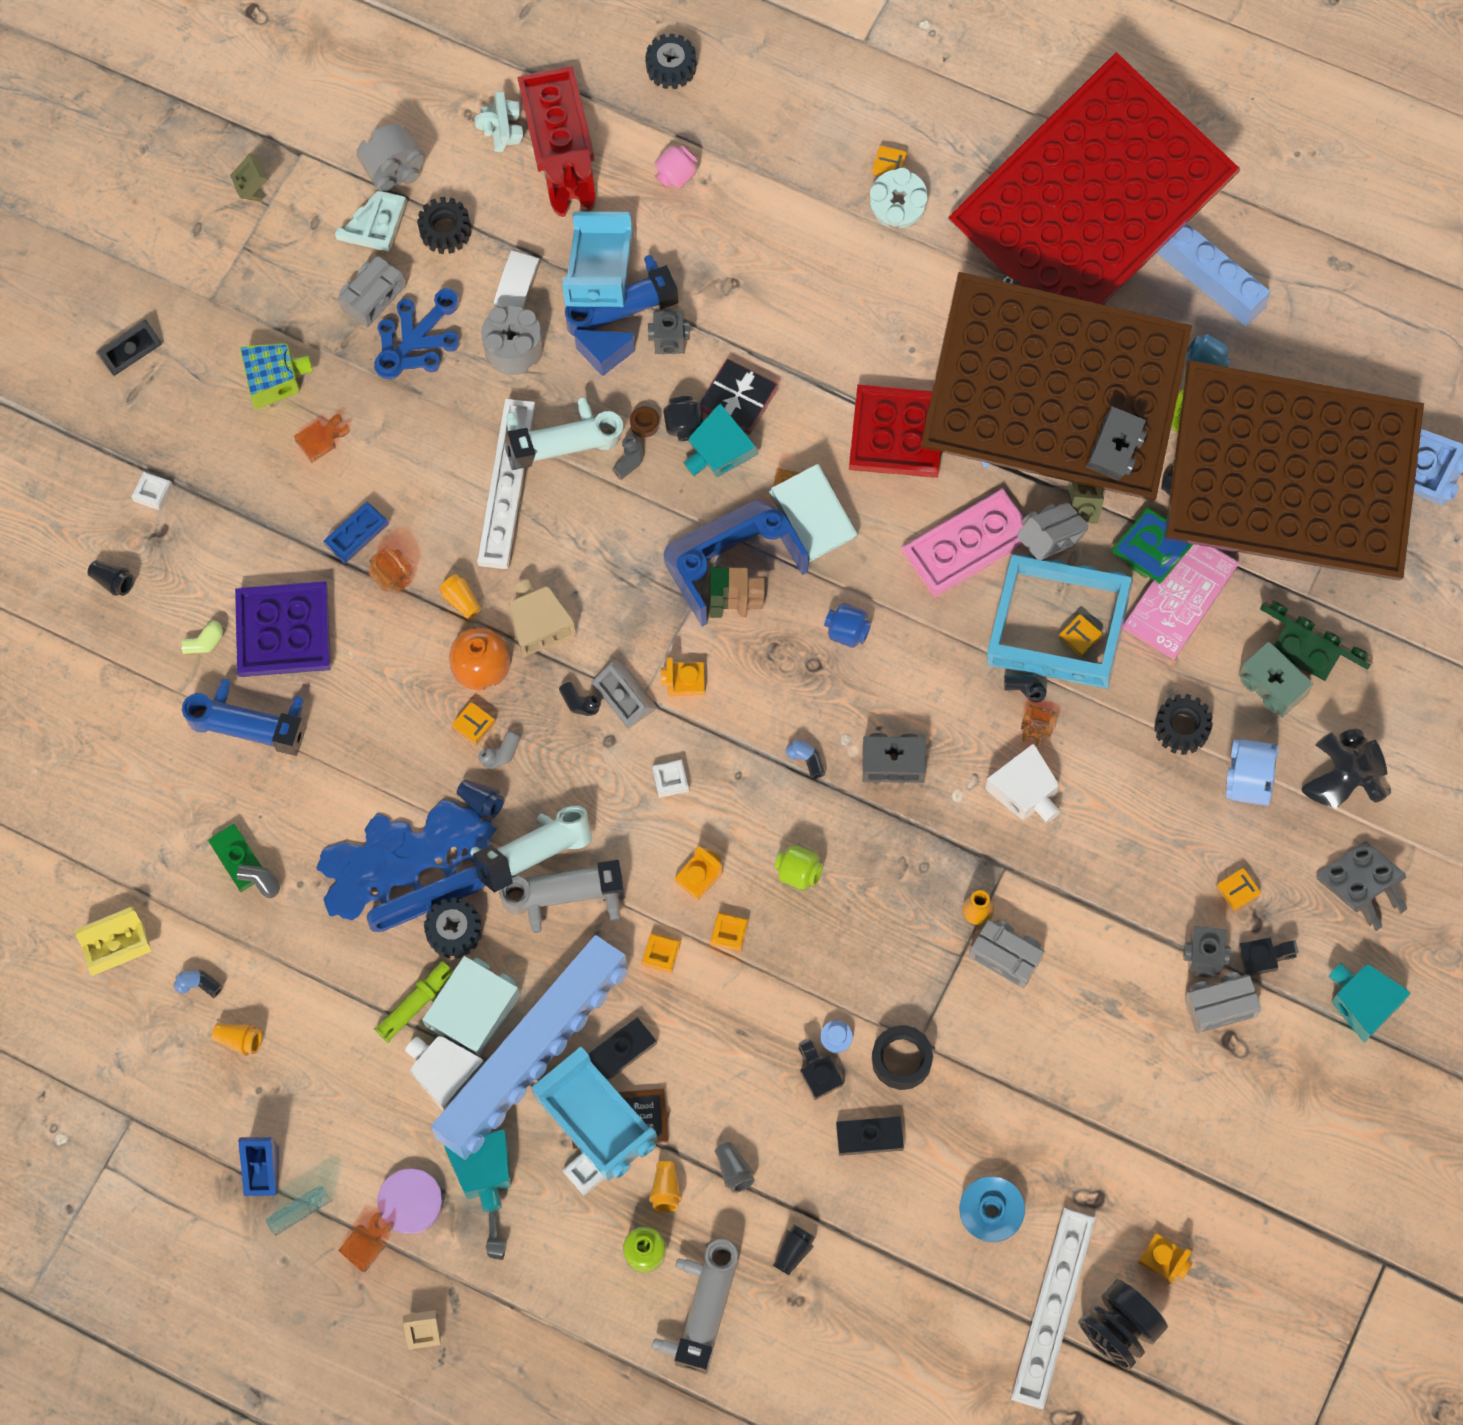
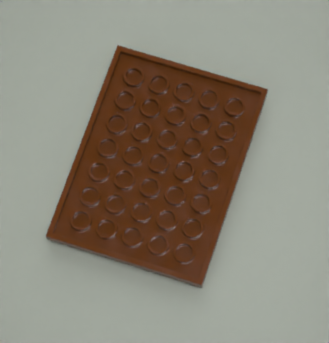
[920,272,1192,501]
[1164,360,1424,581]

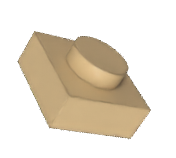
[403,1310,441,1350]

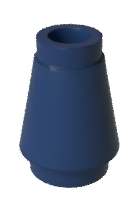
[457,779,504,818]

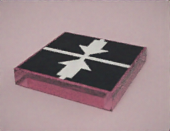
[700,358,779,435]

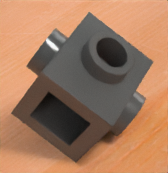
[648,309,690,354]
[1183,926,1231,978]

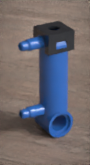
[565,255,679,336]
[182,679,306,756]

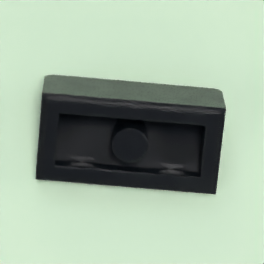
[95,319,163,376]

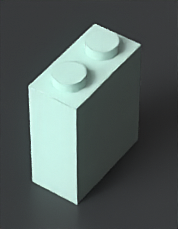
[422,956,520,1058]

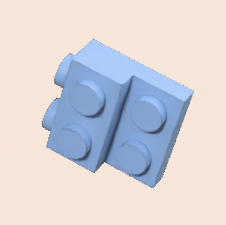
[1414,429,1463,506]

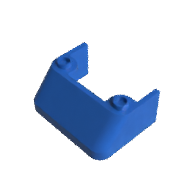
[663,500,808,627]

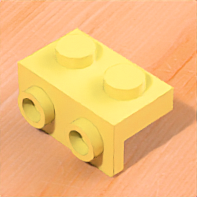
[75,907,152,976]

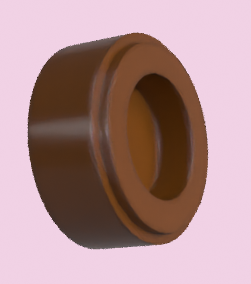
[630,406,660,438]

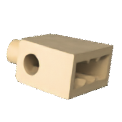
[509,579,576,657]

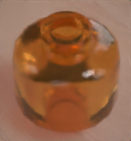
[368,547,414,593]

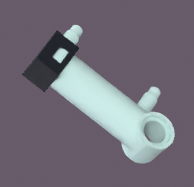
[504,397,623,470]
[470,806,592,893]

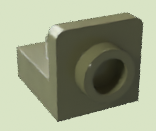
[230,154,268,201]
[1068,482,1104,523]

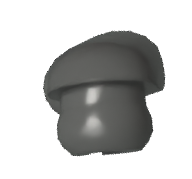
[612,435,642,480]
[237,865,280,898]

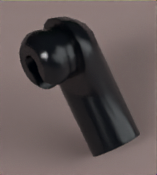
[1004,675,1046,703]

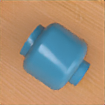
[1186,334,1231,367]

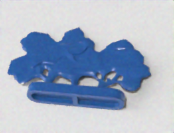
[317,799,497,932]

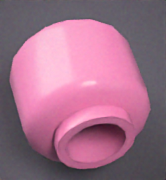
[655,145,698,189]

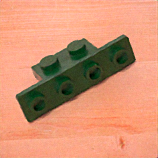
[1260,600,1373,681]

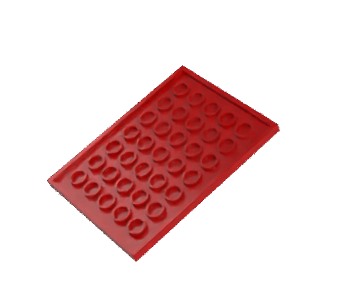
[948,52,1240,305]

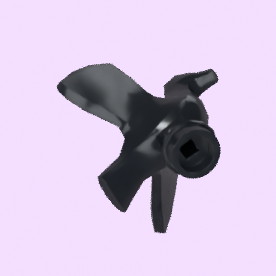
[1301,729,1391,808]

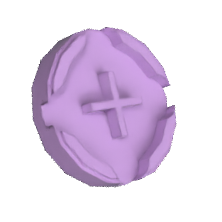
[377,1168,443,1234]

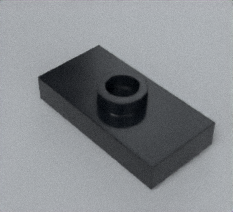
[588,1017,657,1081]
[836,1116,904,1156]

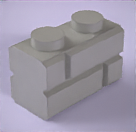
[338,256,406,327]
[1017,503,1089,560]
[969,919,1045,989]
[1185,972,1261,1034]

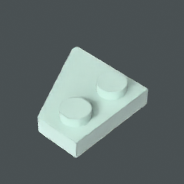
[335,191,407,252]

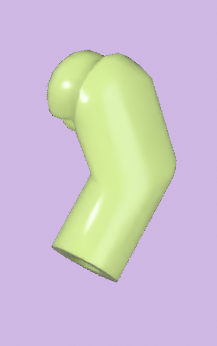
[182,621,223,654]

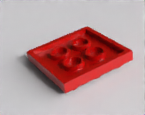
[849,384,941,478]

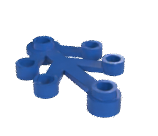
[374,289,459,379]

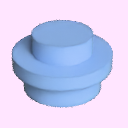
[821,1021,853,1053]

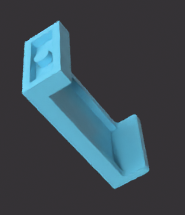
[562,212,633,307]
[531,1047,657,1181]

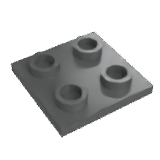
[1316,841,1407,931]

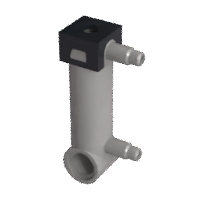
[499,860,625,933]
[652,1239,738,1374]

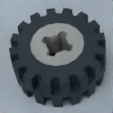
[645,33,697,89]
[424,897,482,958]

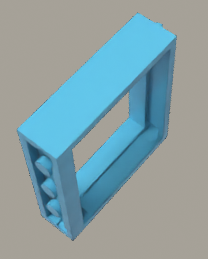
[987,554,1132,689]

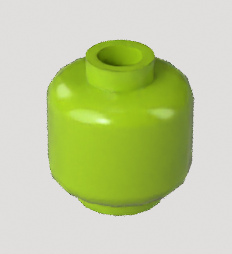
[774,845,823,891]
[623,1227,666,1273]

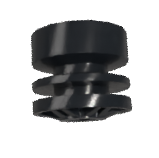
[1078,1279,1168,1370]

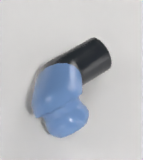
[786,740,825,779]
[174,970,223,998]

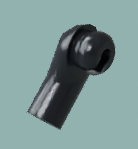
[559,682,601,716]

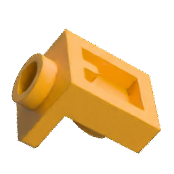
[661,657,705,696]
[674,846,723,901]
[1138,1233,1193,1284]

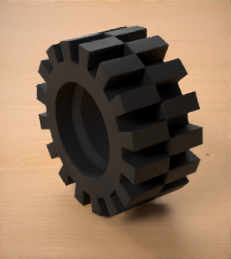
[417,197,472,254]
[1154,694,1213,755]

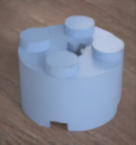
[1226,739,1279,806]

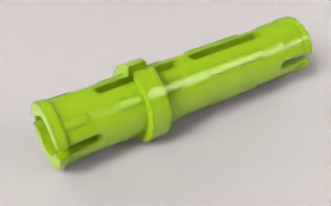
[374,961,453,1043]

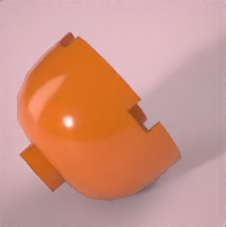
[449,627,511,691]

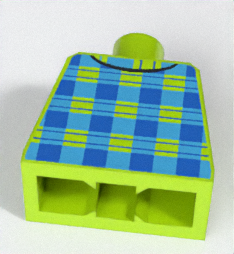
[240,343,313,409]

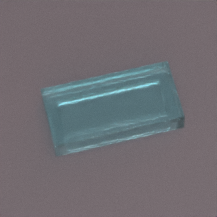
[265,1185,332,1236]

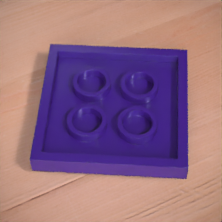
[235,581,331,677]

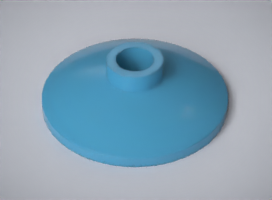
[959,1176,1025,1242]

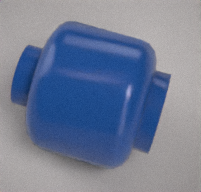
[824,603,872,648]

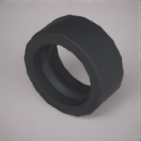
[871,1025,933,1090]

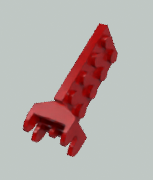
[517,66,596,217]

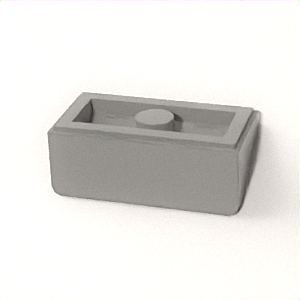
[591,662,657,728]

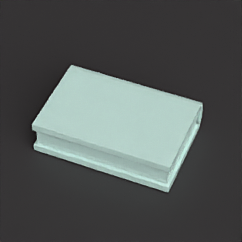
[769,464,858,563]

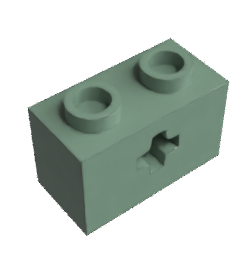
[1239,642,1313,718]

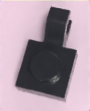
[1238,937,1299,976]
[798,1039,844,1100]

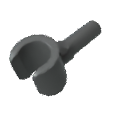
[486,1212,506,1260]

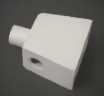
[985,744,1061,823]
[405,1036,484,1111]

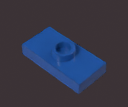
[323,502,389,564]

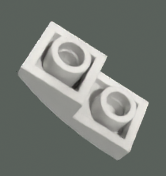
[493,250,540,308]

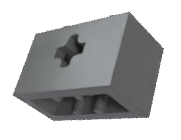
[1085,406,1147,481]
[862,733,926,783]

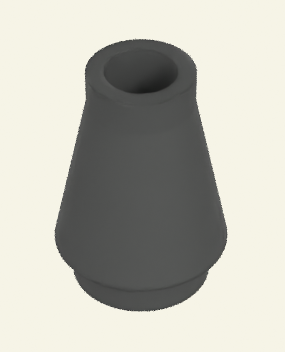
[714,1142,755,1193]

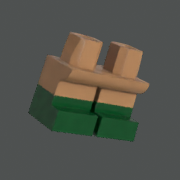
[710,567,764,618]

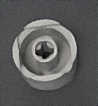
[357,123,424,192]
[481,306,543,375]

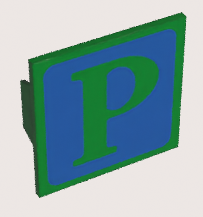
[1111,508,1194,584]

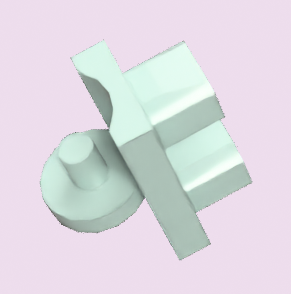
[474,92,523,152]

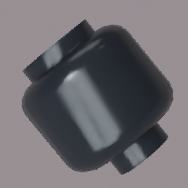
[663,396,704,442]

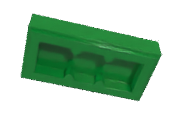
[208,824,262,892]

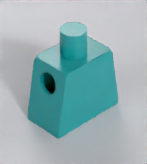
[683,404,759,477]
[1328,963,1411,1043]
[444,1129,511,1212]

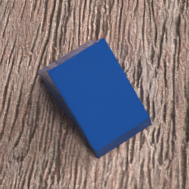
[574,330,635,376]
[238,1137,279,1196]

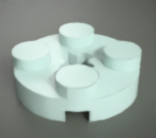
[870,168,927,228]

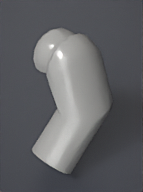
[478,732,520,769]

